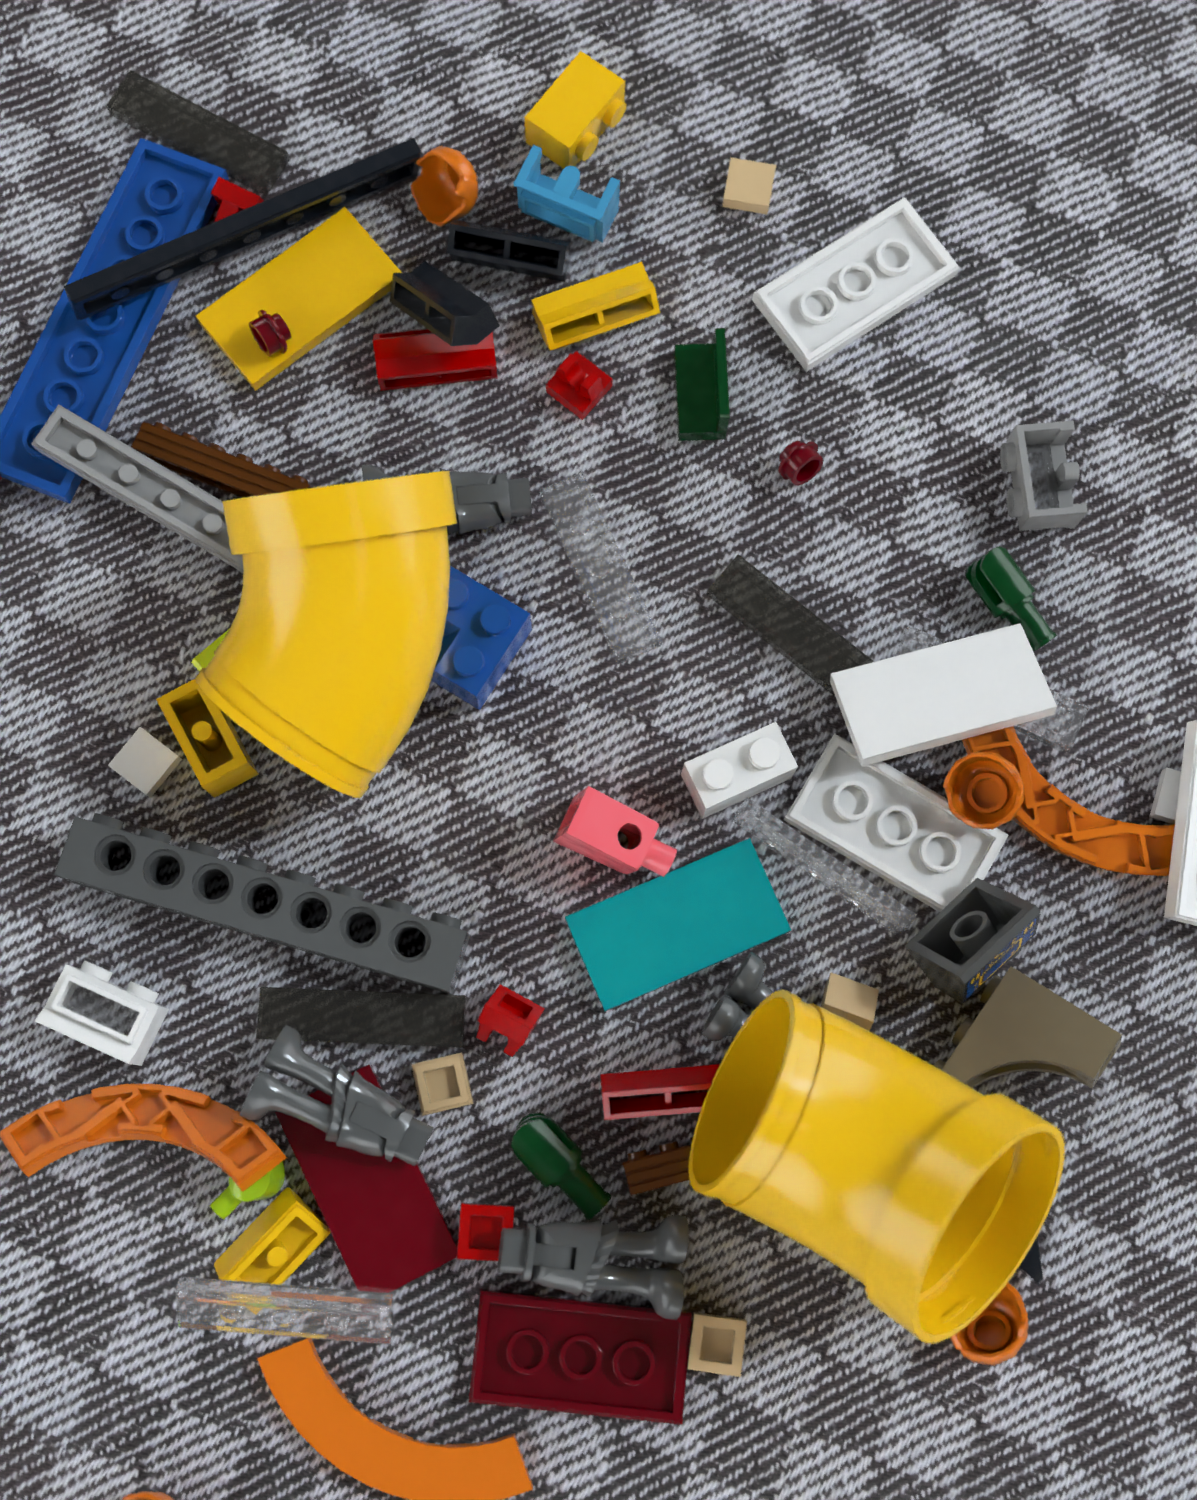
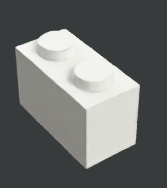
[681,722,798,819]

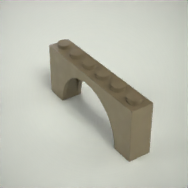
[934,966,1122,1089]

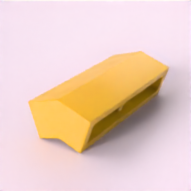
[531,262,660,351]

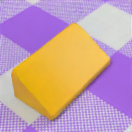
[214,1187,331,1310]

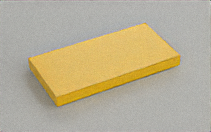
[196,207,402,391]

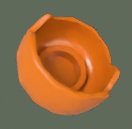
[411,146,478,227]
[943,752,1024,830]
[950,1282,1028,1366]

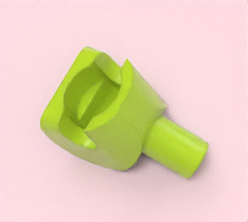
[210,1161,285,1219]

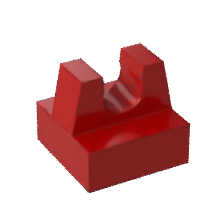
[210,177,264,222]
[546,351,613,420]
[476,984,545,1057]
[457,1203,515,1261]

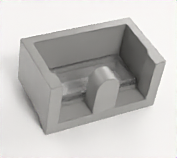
[1000,421,1088,531]

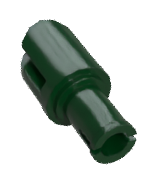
[965,546,1057,652]
[511,1112,611,1220]

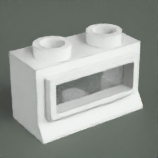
[35,960,169,1066]

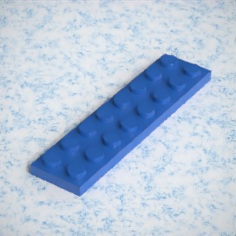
[0,138,229,504]

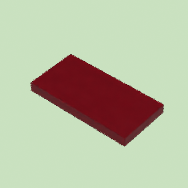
[275,1064,458,1306]
[468,1289,692,1425]

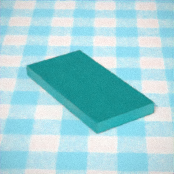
[565,838,791,1012]

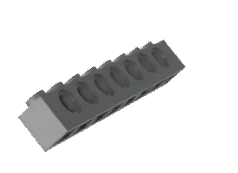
[54,813,470,995]

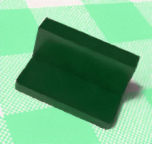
[674,328,730,441]

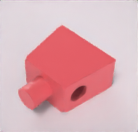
[553,786,677,877]

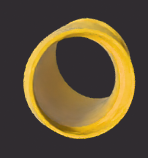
[195,471,457,798]
[689,990,1065,1343]

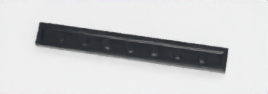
[64,138,422,320]

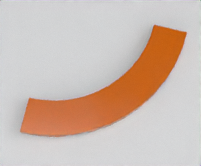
[962,726,1175,876]
[0,1084,287,1192]
[257,1336,533,1500]

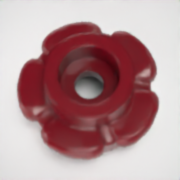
[249,310,292,357]
[778,441,823,486]

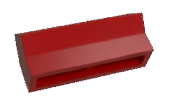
[373,329,498,391]
[600,1064,720,1120]

